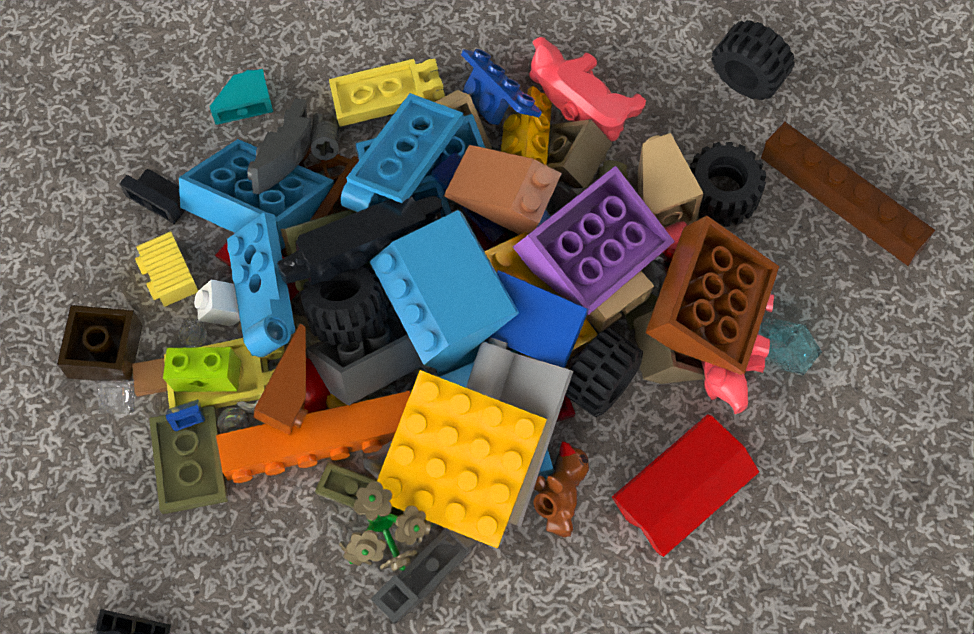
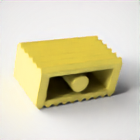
[135,231,198,307]

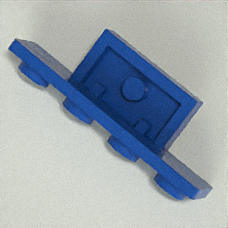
[461,49,542,125]

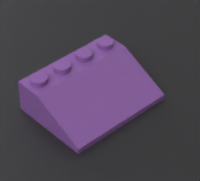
[513,166,675,315]

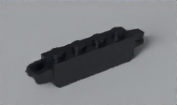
[277,195,442,285]

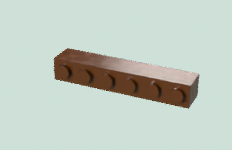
[761,122,935,266]

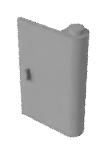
[466,338,573,527]

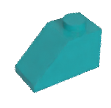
[210,68,273,125]

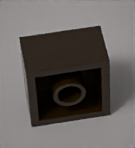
[57,305,143,384]

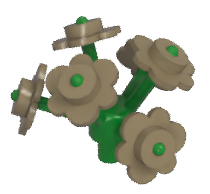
[338,481,433,572]

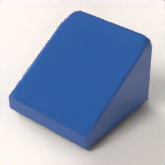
[166,399,205,431]

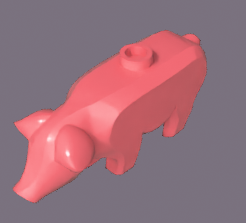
[529,37,646,142]
[701,294,774,414]

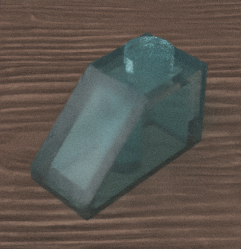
[758,317,822,375]

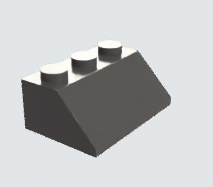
[306,311,423,405]

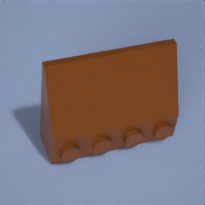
[645,216,779,375]

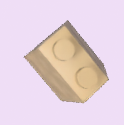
[638,133,704,227]

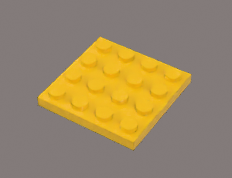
[377,370,547,548]

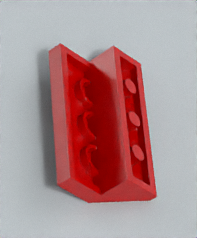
[612,414,760,557]

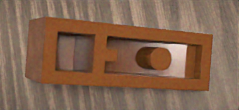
[254,324,308,435]

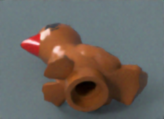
[533,442,589,538]

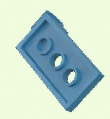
[341,93,464,212]
[227,212,295,357]

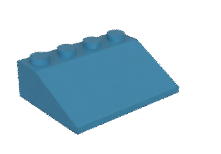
[179,139,334,250]
[370,210,519,371]

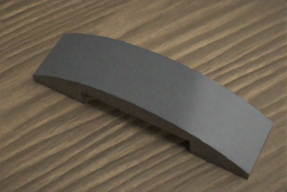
[371,527,479,624]

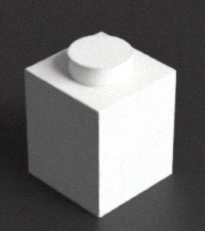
[194,280,240,326]

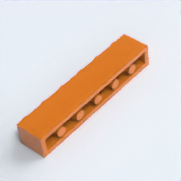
[216,391,410,483]

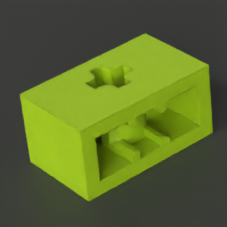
[163,347,241,392]

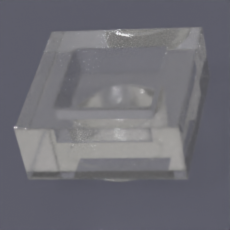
[98,379,134,414]

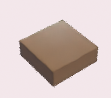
[132,358,167,396]

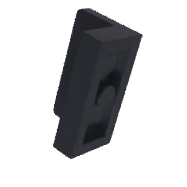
[120,169,186,224]

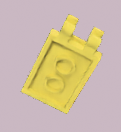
[329,59,445,127]
[164,338,285,409]

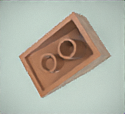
[444,145,562,235]

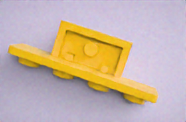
[501,86,552,166]

